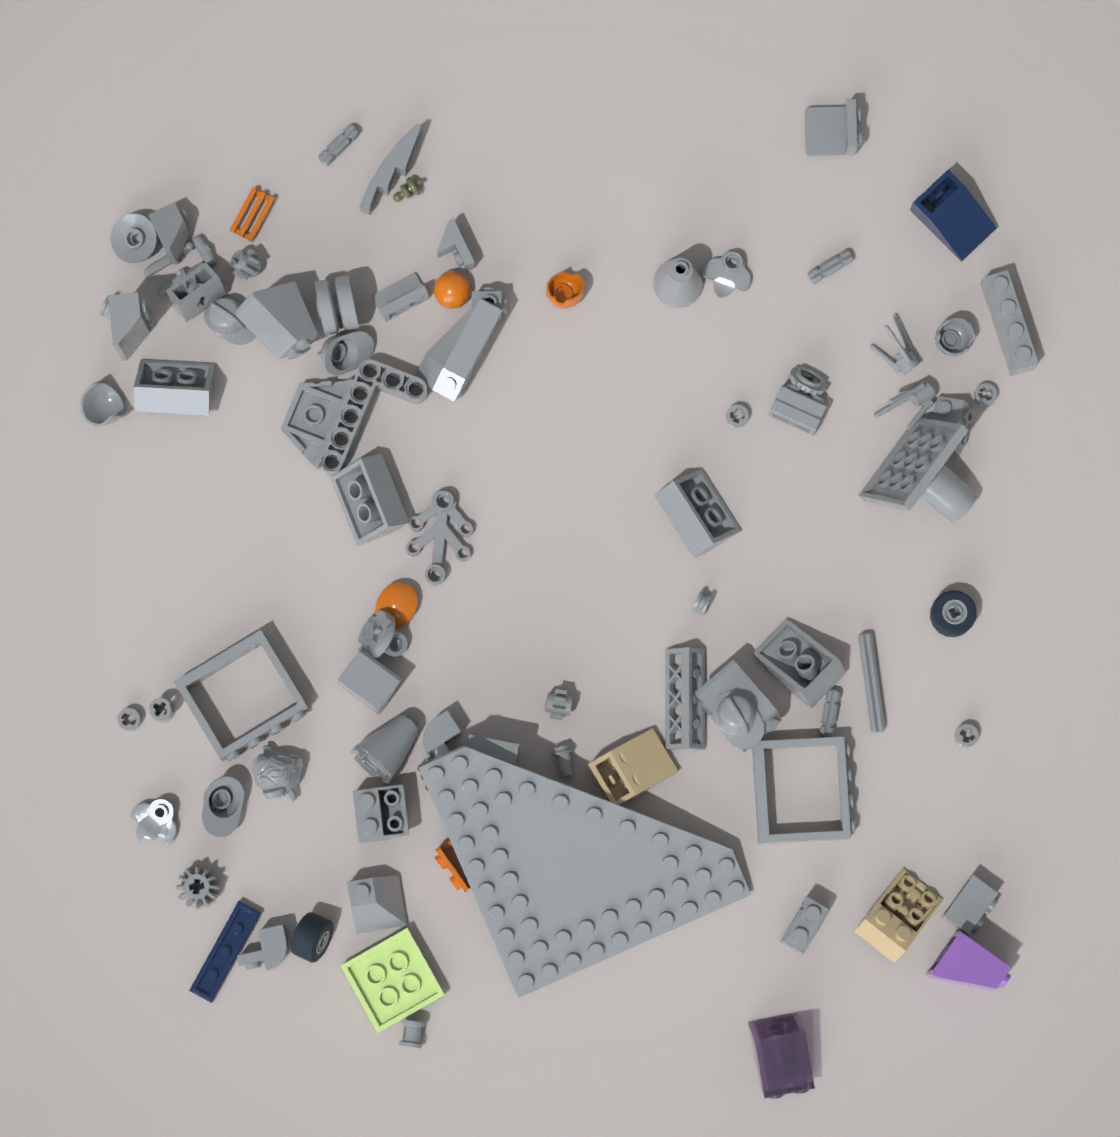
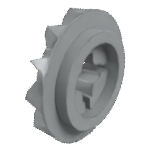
[788,367,827,396]

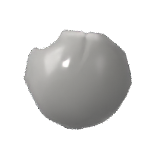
[935,317,975,357]

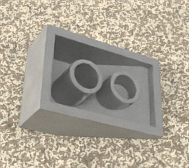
[752,618,846,708]

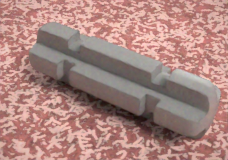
[318,124,359,166]
[807,250,854,284]
[819,689,841,738]

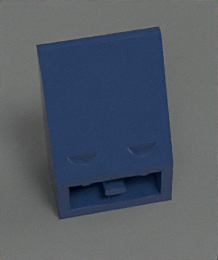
[910,169,997,262]

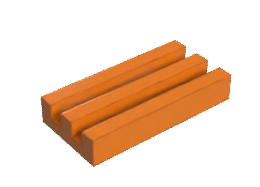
[230,187,275,242]

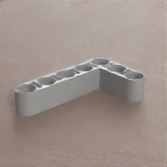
[320,359,428,476]

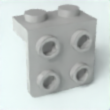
[804,99,862,156]

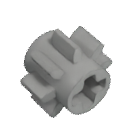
[230,248,261,280]
[545,688,573,720]

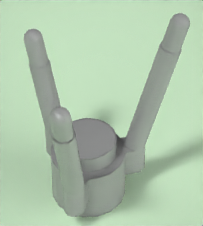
[870,314,920,375]
[874,381,935,430]

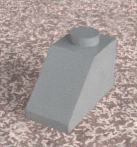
[148,202,190,264]

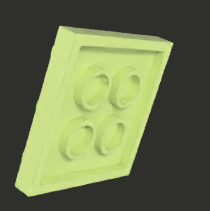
[341,928,445,1033]

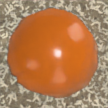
[434,271,471,309]
[546,271,584,308]

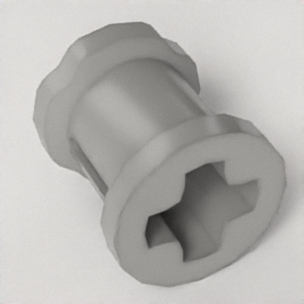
[149,698,174,723]
[399,1019,425,1048]

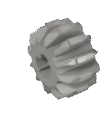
[176,865,220,909]

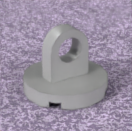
[358,610,408,659]

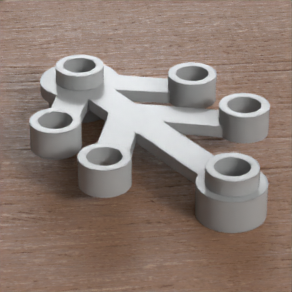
[406,489,474,586]

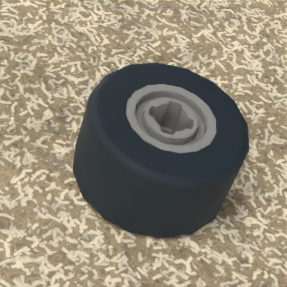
[930,590,977,637]
[290,912,334,963]

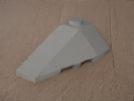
[416,298,503,401]

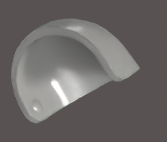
[80,381,126,426]

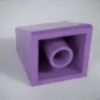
[925,931,1011,990]

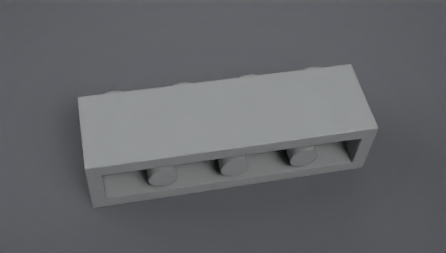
[981,270,1038,376]

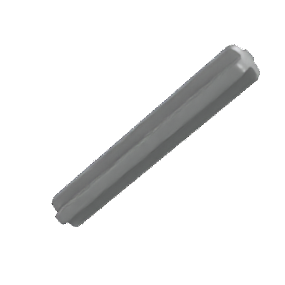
[858,633,885,732]

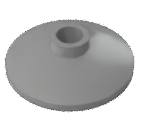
[111,214,158,263]

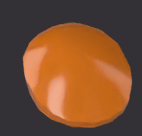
[375,582,418,629]

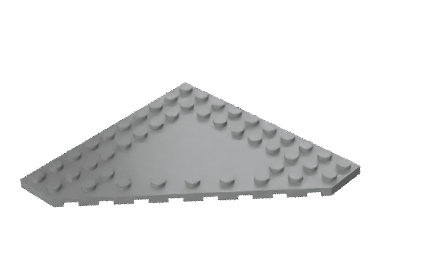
[418,745,751,998]

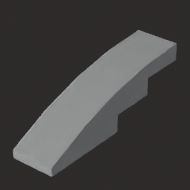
[359,124,422,215]

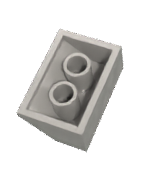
[108,292,153,361]
[134,360,215,416]
[330,454,409,546]
[655,468,741,558]

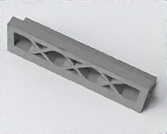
[666,647,705,750]

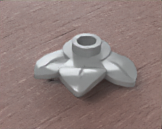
[701,251,751,298]
[130,799,177,846]

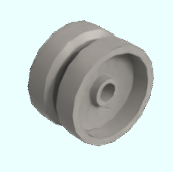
[315,275,359,335]

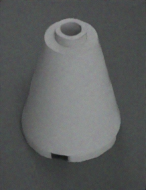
[653,258,703,308]
[351,715,419,785]

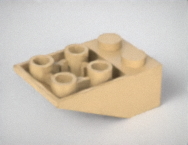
[588,728,679,806]
[854,868,943,963]

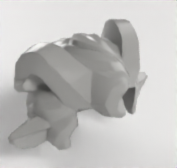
[250,745,304,801]

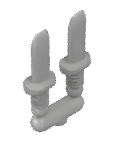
[144,235,216,298]

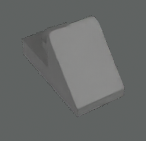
[437,218,475,272]

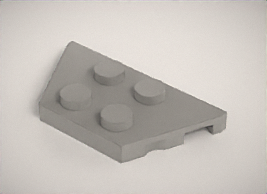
[281,379,353,470]

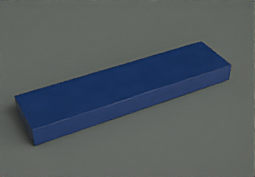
[189,901,261,1003]

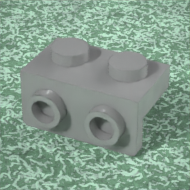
[931,396,974,454]

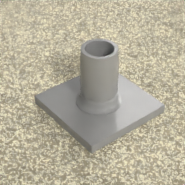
[858,418,976,521]

